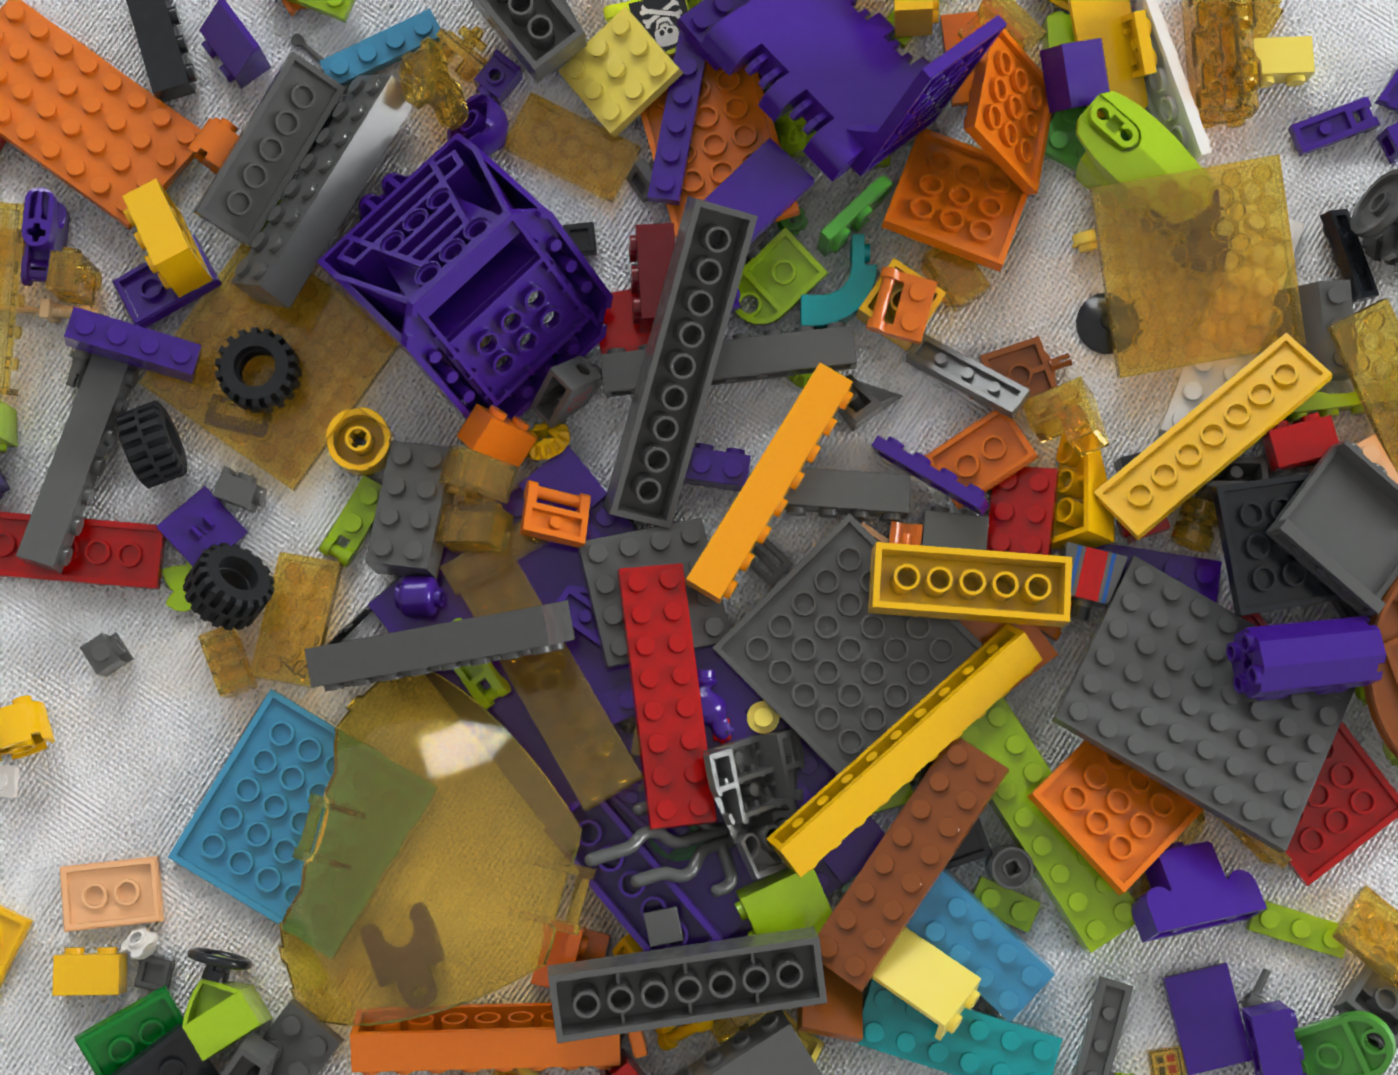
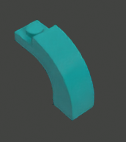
[800,234,877,330]

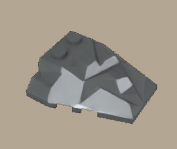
[703,728,804,879]

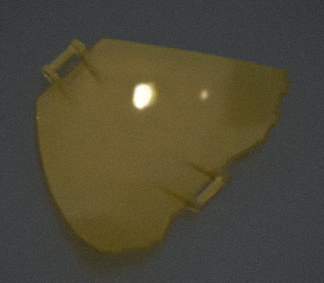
[278,672,596,1026]

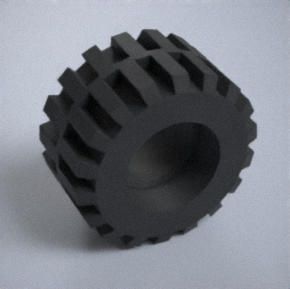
[215,327,302,413]
[117,400,187,489]
[183,543,275,631]

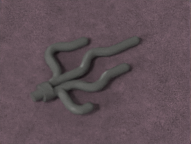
[585,801,738,897]

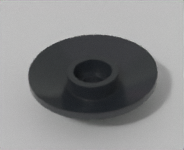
[1076,293,1139,354]

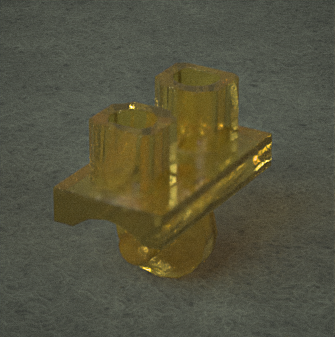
[433,26,488,82]

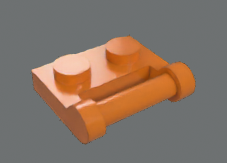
[865,267,938,345]
[520,480,591,548]

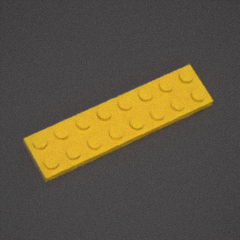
[1094,332,1332,540]

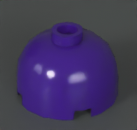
[447,93,509,156]

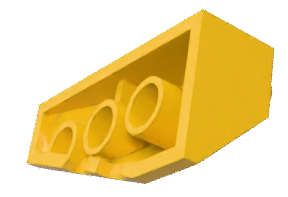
[1051,414,1115,549]

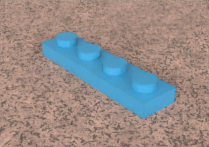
[319,9,444,87]

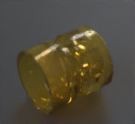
[1170,496,1218,553]

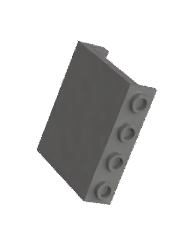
[1265,440,1398,616]
[675,1010,822,1075]

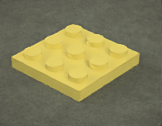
[558,7,683,138]

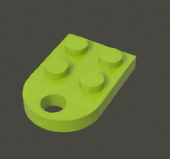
[735,227,829,326]

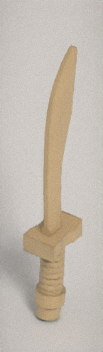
[0,299,101,323]

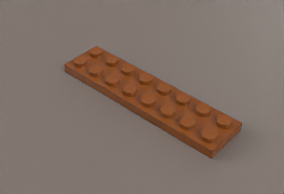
[818,737,1009,992]

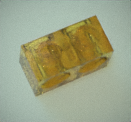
[198,627,259,699]

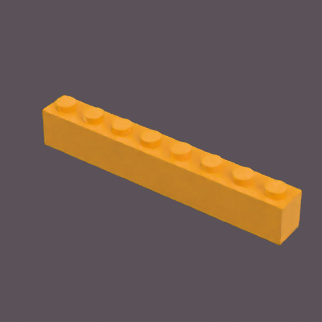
[686,362,854,604]

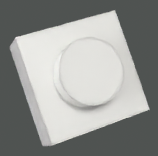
[0,765,19,798]

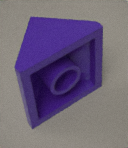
[1040,38,1110,113]

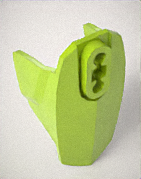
[1075,91,1212,225]

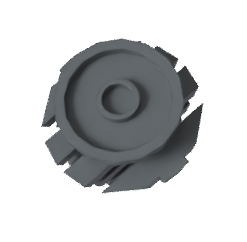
[1350,169,1398,266]

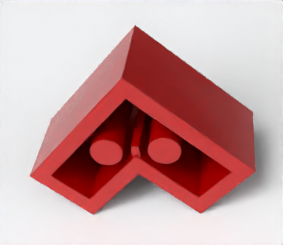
[1261,413,1339,473]

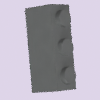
[1278,279,1359,381]

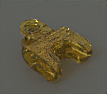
[399,37,469,130]

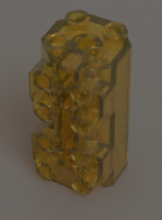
[1181,0,1263,129]

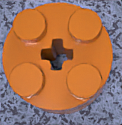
[187,117,239,174]

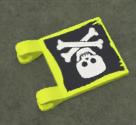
[603,0,689,56]

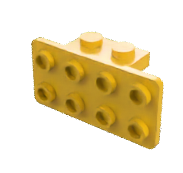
[1068,0,1157,118]

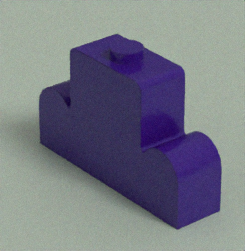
[1131,841,1267,943]

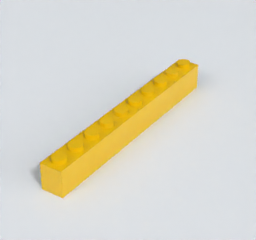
[766,624,1043,877]

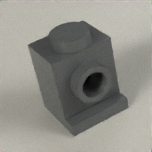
[213,466,267,513]
[80,632,134,677]

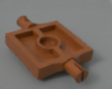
[969,336,1072,410]

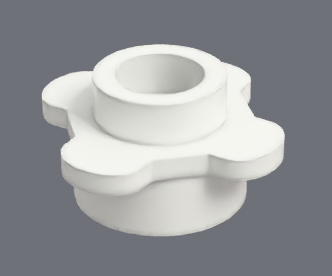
[121,925,158,960]

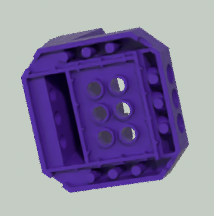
[316,132,613,420]

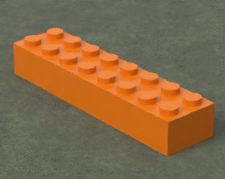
[350,1002,622,1075]

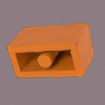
[457,403,537,470]

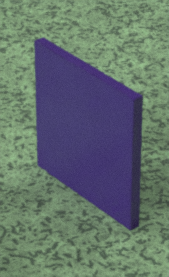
[156,486,248,567]

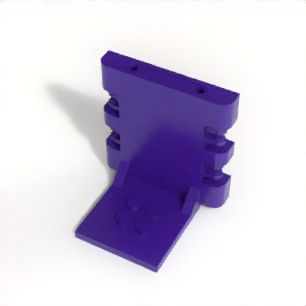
[700,0,1007,182]

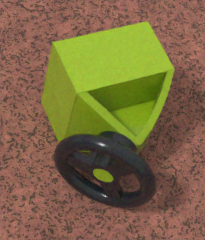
[182,947,273,1061]

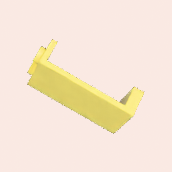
[872,927,981,1041]

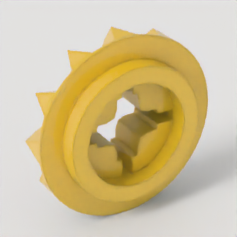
[527,421,571,460]

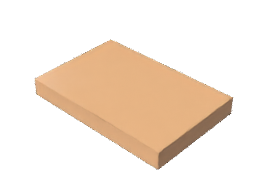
[60,856,164,932]

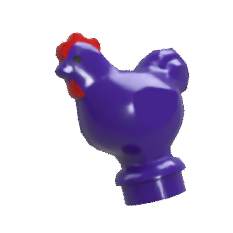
[697,670,734,744]

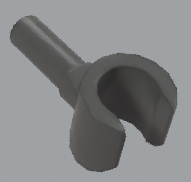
[1241,968,1271,1008]

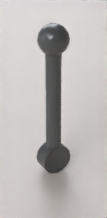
[291,33,324,62]

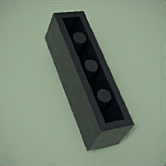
[126,0,198,102]

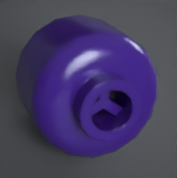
[394,575,445,618]

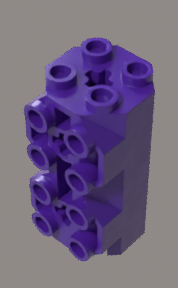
[1226,616,1386,701]

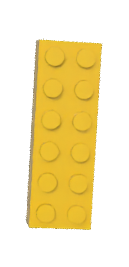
[868,542,1072,628]

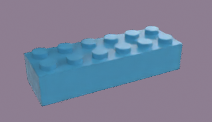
[906,868,1055,1022]

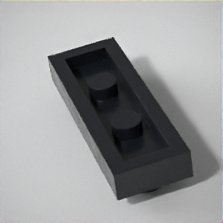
[1320,208,1379,303]

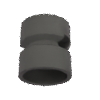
[985,844,1034,890]

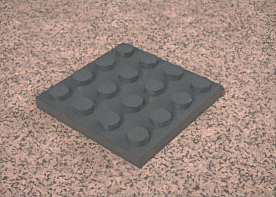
[577,518,730,669]

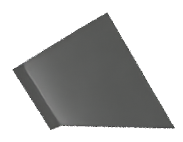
[838,374,903,431]

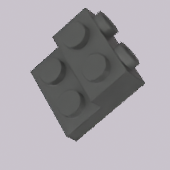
[1333,953,1398,1048]

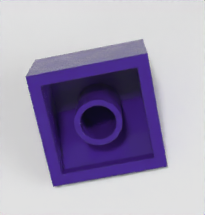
[199,0,272,89]

